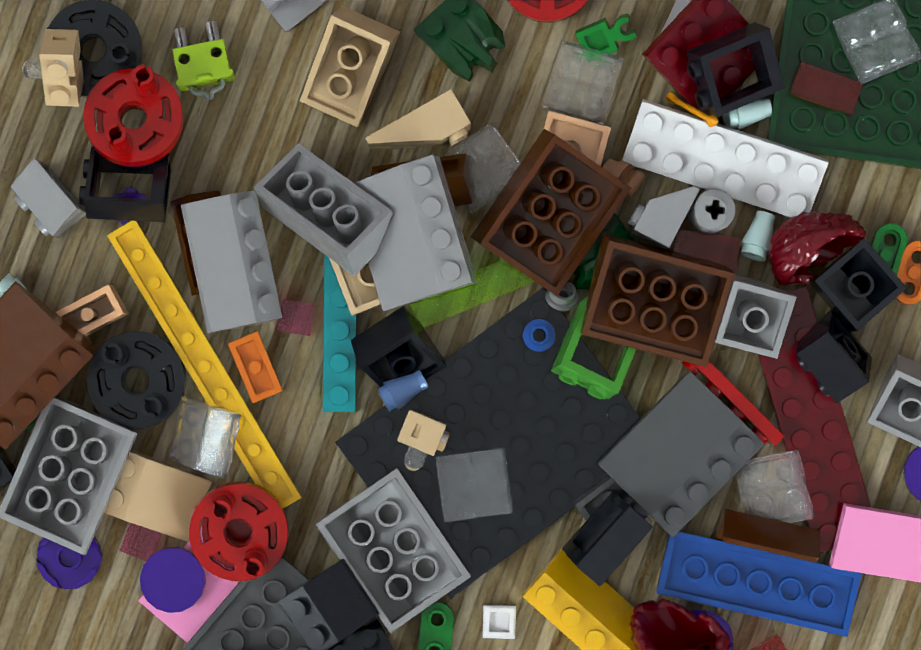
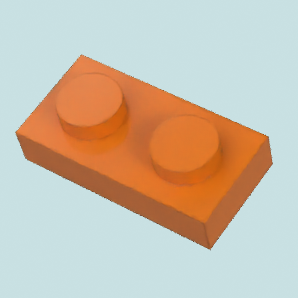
[228,331,283,404]

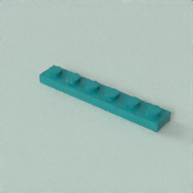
[323,254,357,412]

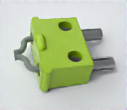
[172,21,236,101]

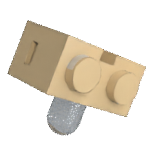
[22,29,84,107]
[397,409,450,471]

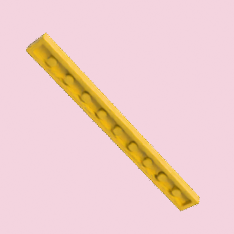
[107,221,302,508]

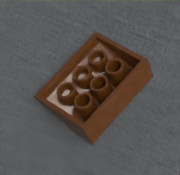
[471,129,631,296]
[581,233,735,367]
[0,281,94,450]

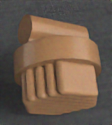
[602,158,645,199]

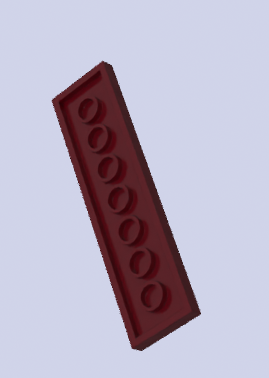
[758,286,871,552]

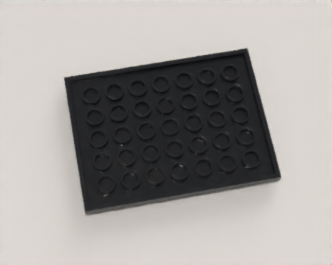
[335,288,641,599]

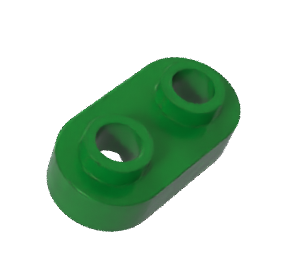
[871,223,908,276]
[418,602,454,650]

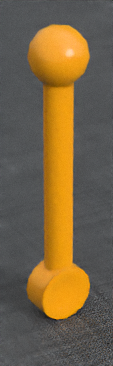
[665,92,718,127]

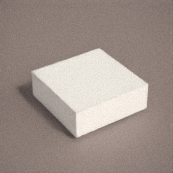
[483,604,516,639]

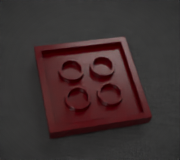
[642,0,755,115]

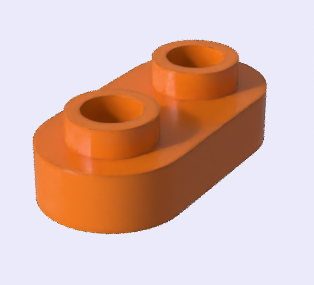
[895,241,921,305]

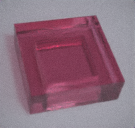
[278,299,315,336]
[119,523,162,561]

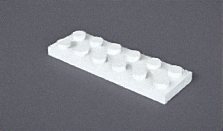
[622,99,829,217]

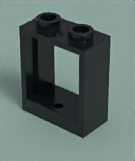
[686,22,785,117]
[79,146,172,222]
[562,491,653,586]

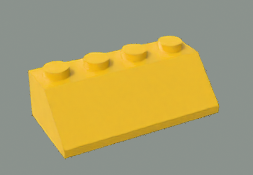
[522,549,638,650]

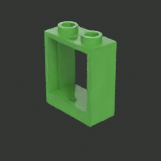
[551,297,636,399]

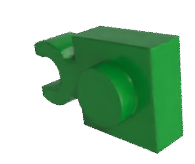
[575,14,637,62]

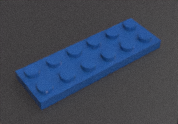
[656,531,862,637]

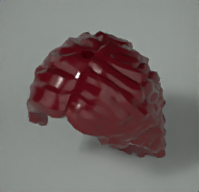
[768,212,866,285]
[630,599,731,650]

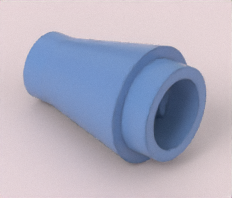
[377,370,428,412]

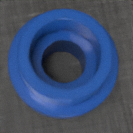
[523,319,556,352]

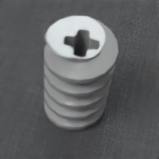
[688,189,735,234]

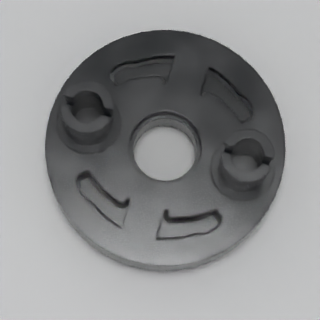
[47,0,143,98]
[87,331,186,429]

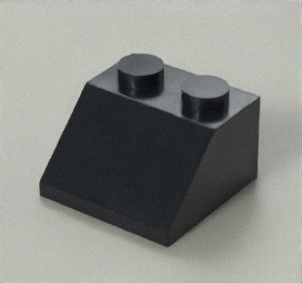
[809,238,907,332]
[350,306,447,387]
[797,309,872,403]
[279,558,380,650]

